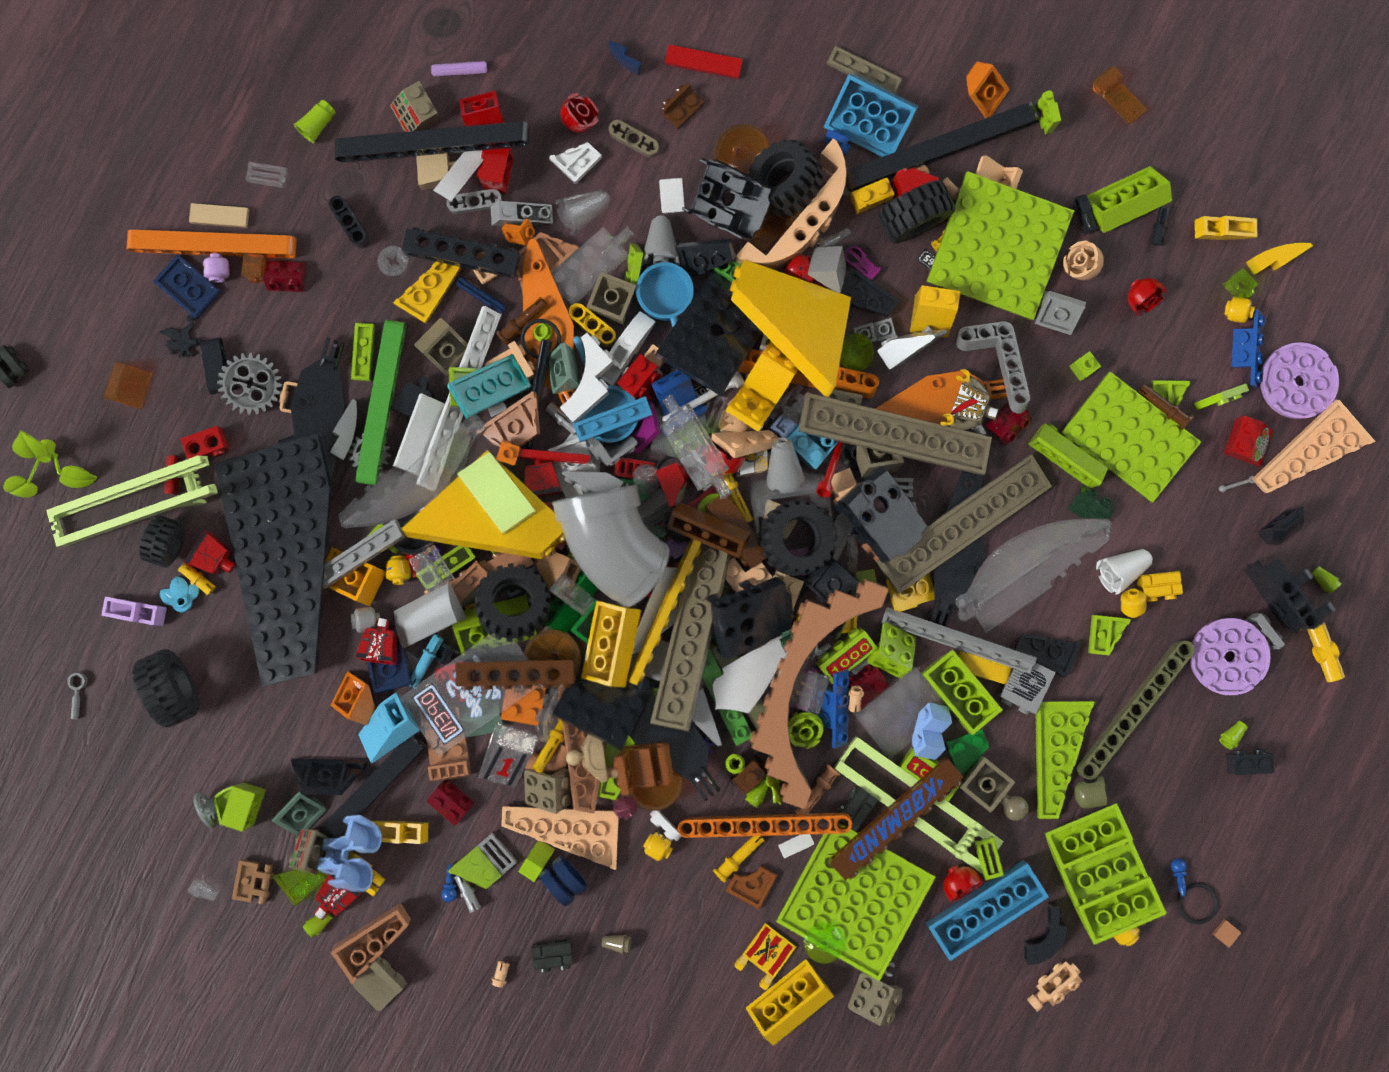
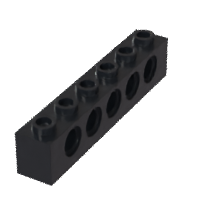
[402,227,521,279]

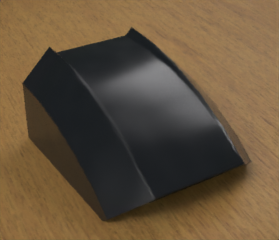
[1257,506,1304,545]

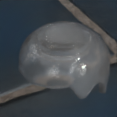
[632,464,660,495]

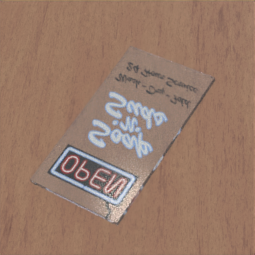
[399,633,540,757]

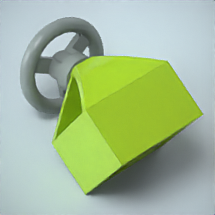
[194,782,266,832]

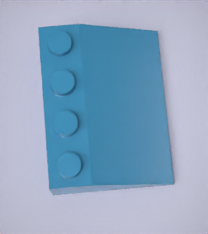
[824,72,919,157]

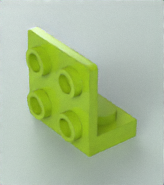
[867,622,916,678]

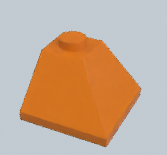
[966,62,1010,118]
[330,671,375,725]

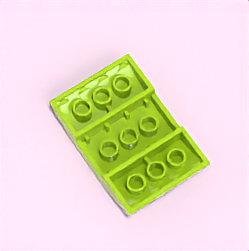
[1045,803,1167,945]

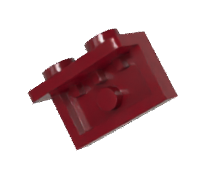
[263,261,307,292]
[985,402,1032,446]
[848,664,890,708]
[426,780,475,826]

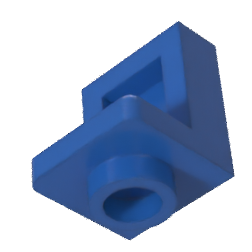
[824,129,850,156]

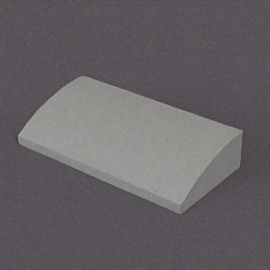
[394,583,466,648]

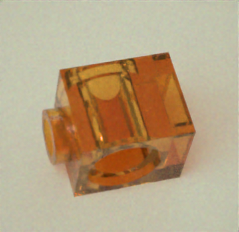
[241,253,268,284]

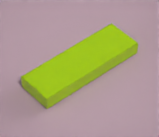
[351,323,375,381]

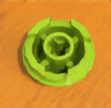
[787,710,824,749]

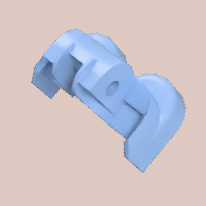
[317,815,382,892]

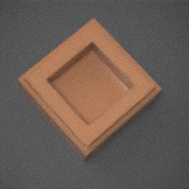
[1212,919,1241,948]

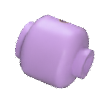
[203,253,229,282]

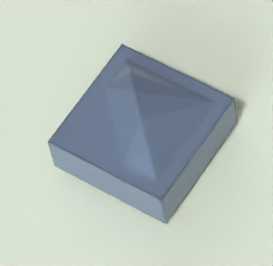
[770,413,798,439]

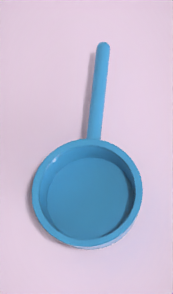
[636,262,693,327]
[573,336,638,443]

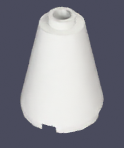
[1096,549,1153,595]

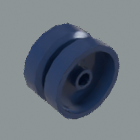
[539,855,588,907]

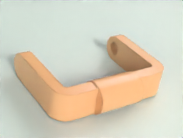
[279,382,297,413]

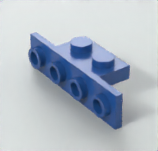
[1231,309,1265,388]
[818,669,849,748]

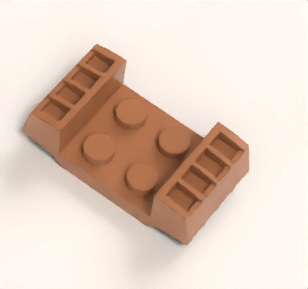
[420,703,471,782]

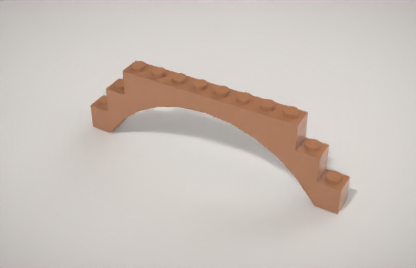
[749,579,888,809]

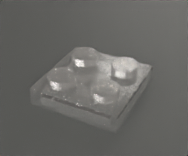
[536,688,559,743]

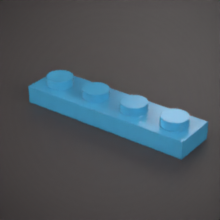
[573,397,653,443]

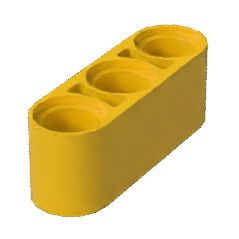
[569,303,617,347]
[958,651,1013,685]

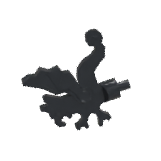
[159,315,202,358]

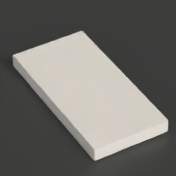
[393,394,445,476]

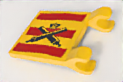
[734,923,796,990]

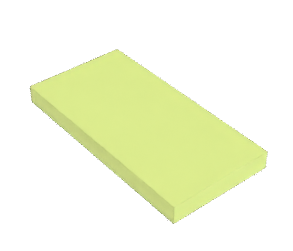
[458,452,536,535]

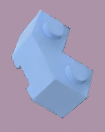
[912,702,952,760]

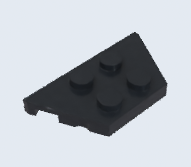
[291,758,367,795]

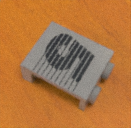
[997,662,1056,715]

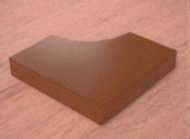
[725,865,778,909]

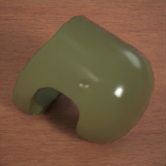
[1074,775,1107,809]

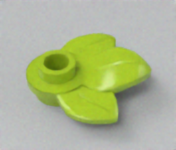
[766,775,783,805]

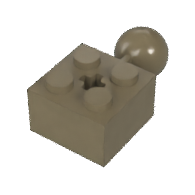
[959,756,1028,821]

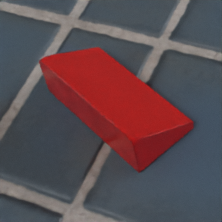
[164,455,181,495]

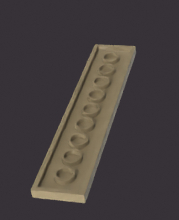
[798,393,992,475]
[876,454,1052,593]
[650,543,731,732]

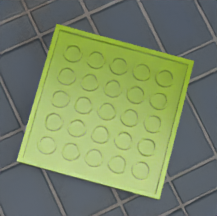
[926,171,1074,320]
[776,822,935,981]

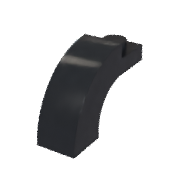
[1024,902,1067,965]

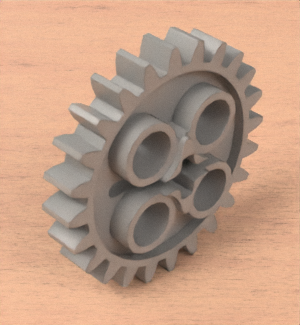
[217,353,282,416]

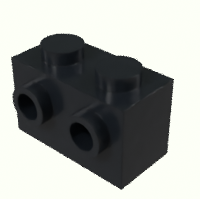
[1226,749,1274,775]

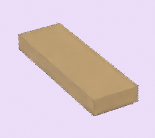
[189,203,249,228]

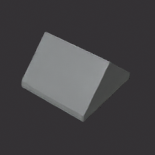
[808,246,847,293]

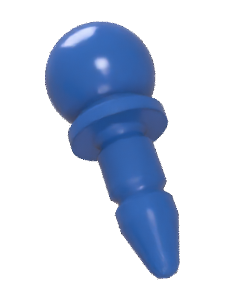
[1171,858,1187,897]
[441,863,457,902]

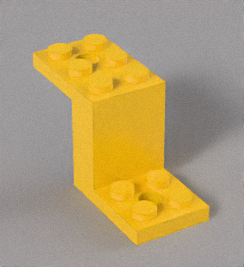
[725,341,798,432]

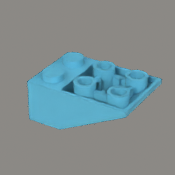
[788,423,839,469]
[358,693,420,763]

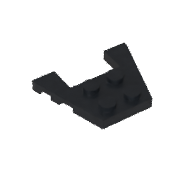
[796,558,860,639]

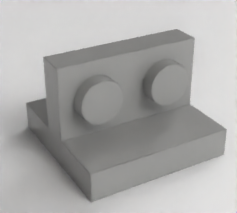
[1035,291,1086,335]

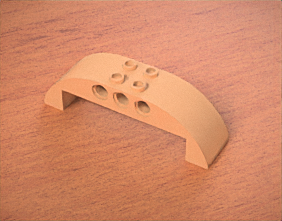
[735,139,846,270]

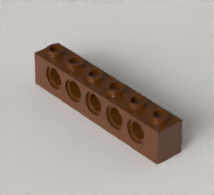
[455,660,576,690]

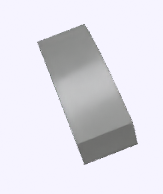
[329,399,357,461]

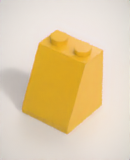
[910,285,960,338]

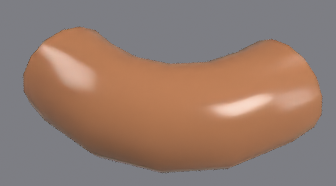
[525,743,568,774]

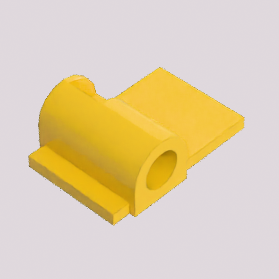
[886,572,934,612]

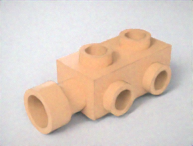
[1027,962,1082,1012]

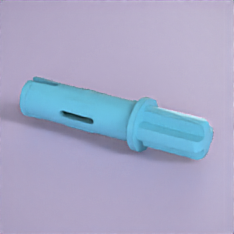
[410,634,443,689]

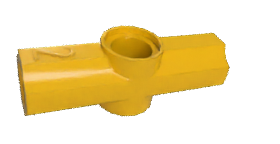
[1307,622,1345,682]

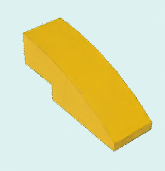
[1195,216,1257,240]
[1246,243,1313,275]
[370,820,429,844]

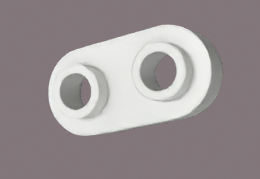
[650,808,682,841]

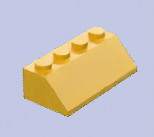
[581,601,641,687]
[746,959,834,1046]

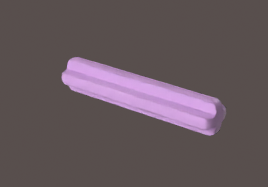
[431,61,487,76]

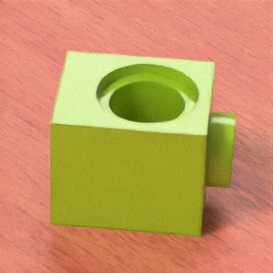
[1069,351,1101,381]

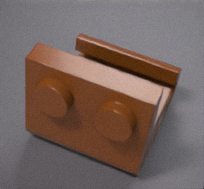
[614,742,675,795]

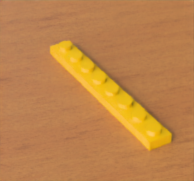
[627,539,702,685]

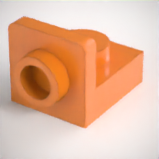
[501,219,535,245]
[496,440,520,465]

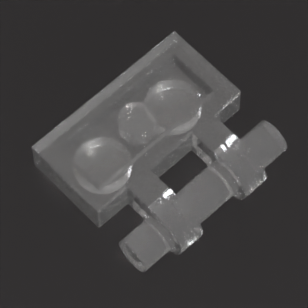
[773,384,810,425]

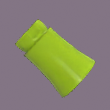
[293,100,336,143]

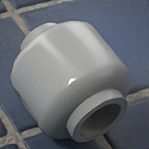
[351,607,380,633]

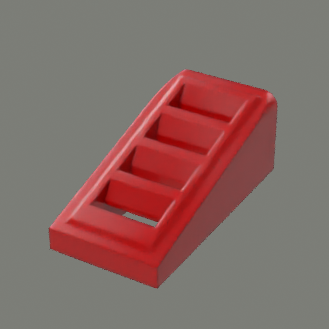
[614,457,655,482]

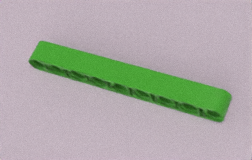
[356,320,406,485]

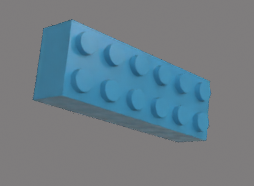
[925,860,1049,961]

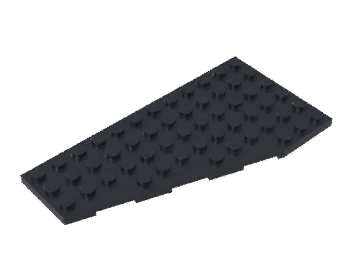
[214,433,333,687]

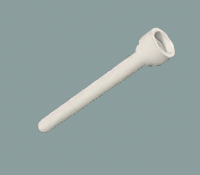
[662,371,744,424]

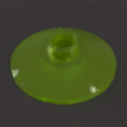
[840,333,874,371]
[804,923,843,964]

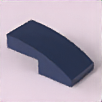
[608,40,642,75]

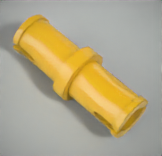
[178,563,216,596]

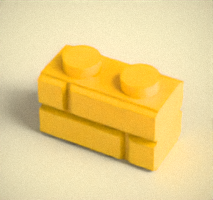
[850,177,894,215]
[1137,571,1183,602]

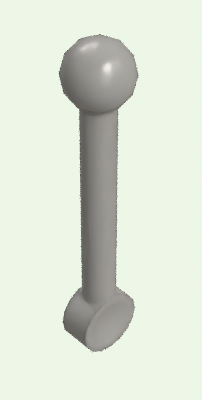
[1219,476,1255,493]

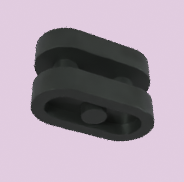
[0,345,29,388]

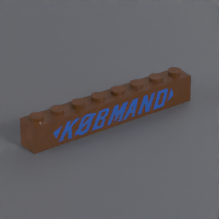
[828,757,963,881]

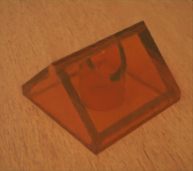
[103,362,152,409]

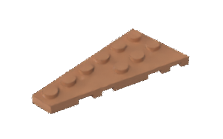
[558,687,607,813]

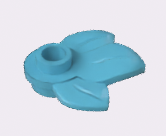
[160,576,200,613]

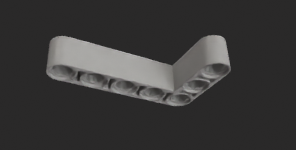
[956,321,1030,413]

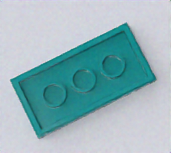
[447,354,532,419]

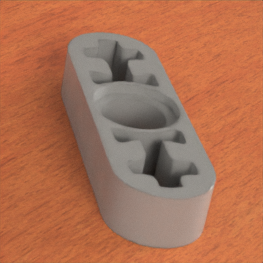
[447,189,502,214]

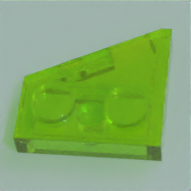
[273,870,326,906]

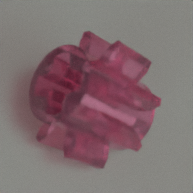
[613,795,637,820]

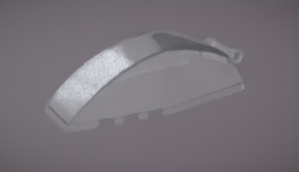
[338,414,486,528]
[955,519,1112,632]

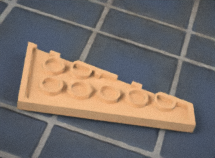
[1252,400,1375,493]
[501,806,619,870]

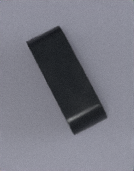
[329,195,370,249]
[200,337,228,395]

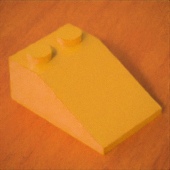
[325,547,386,606]

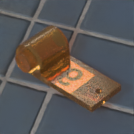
[1092,66,1147,125]
[752,210,803,252]

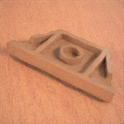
[517,232,579,294]
[476,391,540,447]

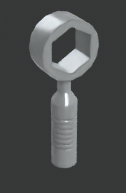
[67,673,88,719]

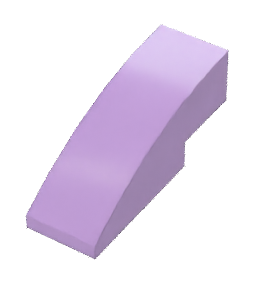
[102,597,167,626]

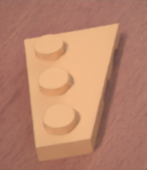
[711,430,779,458]

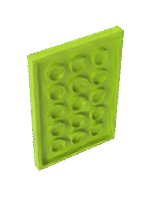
[1061,372,1201,503]

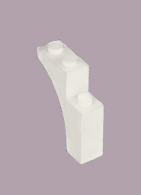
[560,333,614,423]

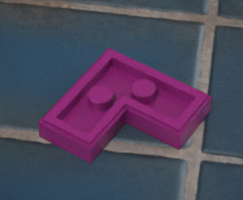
[631,400,661,454]

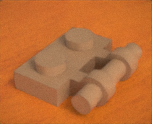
[232,859,274,904]

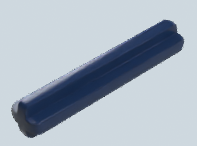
[456,277,507,315]

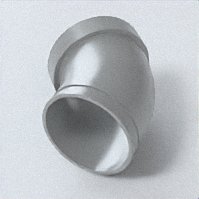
[552,485,669,607]

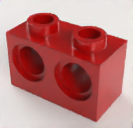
[180,426,230,459]

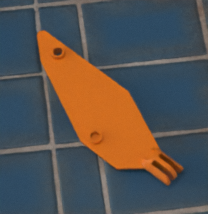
[523,239,577,404]
[875,371,1007,425]

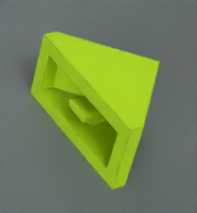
[518,841,555,882]

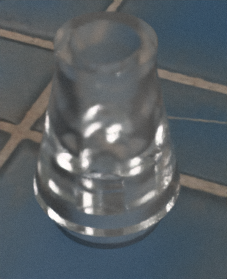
[187,878,219,902]

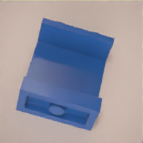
[652,370,707,428]

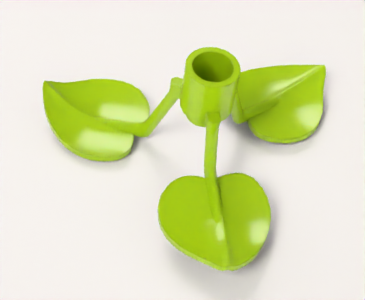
[3,430,97,498]

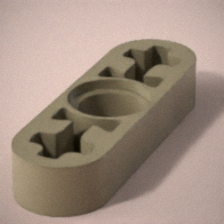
[609,120,659,158]

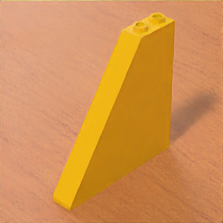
[730,259,851,397]
[402,450,566,559]

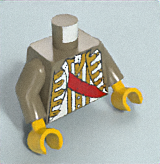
[940,369,999,430]

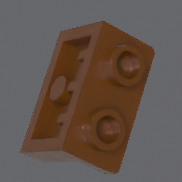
[662,83,704,130]

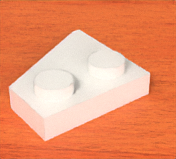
[549,143,602,184]

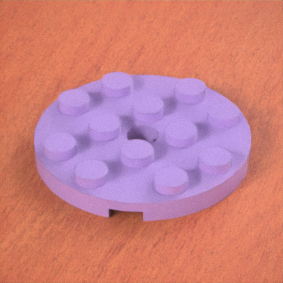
[1260,342,1339,419]
[1189,618,1271,695]

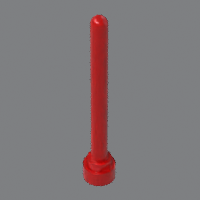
[816,441,844,498]

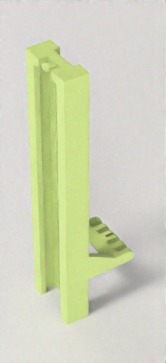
[46,455,218,547]
[834,736,1004,873]

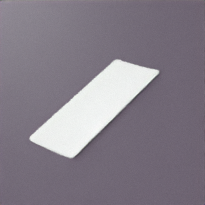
[778,834,814,858]

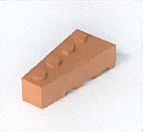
[331,903,411,984]

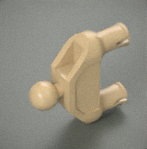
[566,734,618,783]

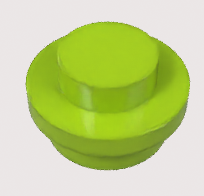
[534,323,552,342]

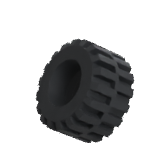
[139,515,185,568]

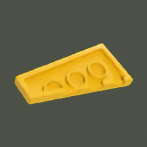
[393,254,462,324]

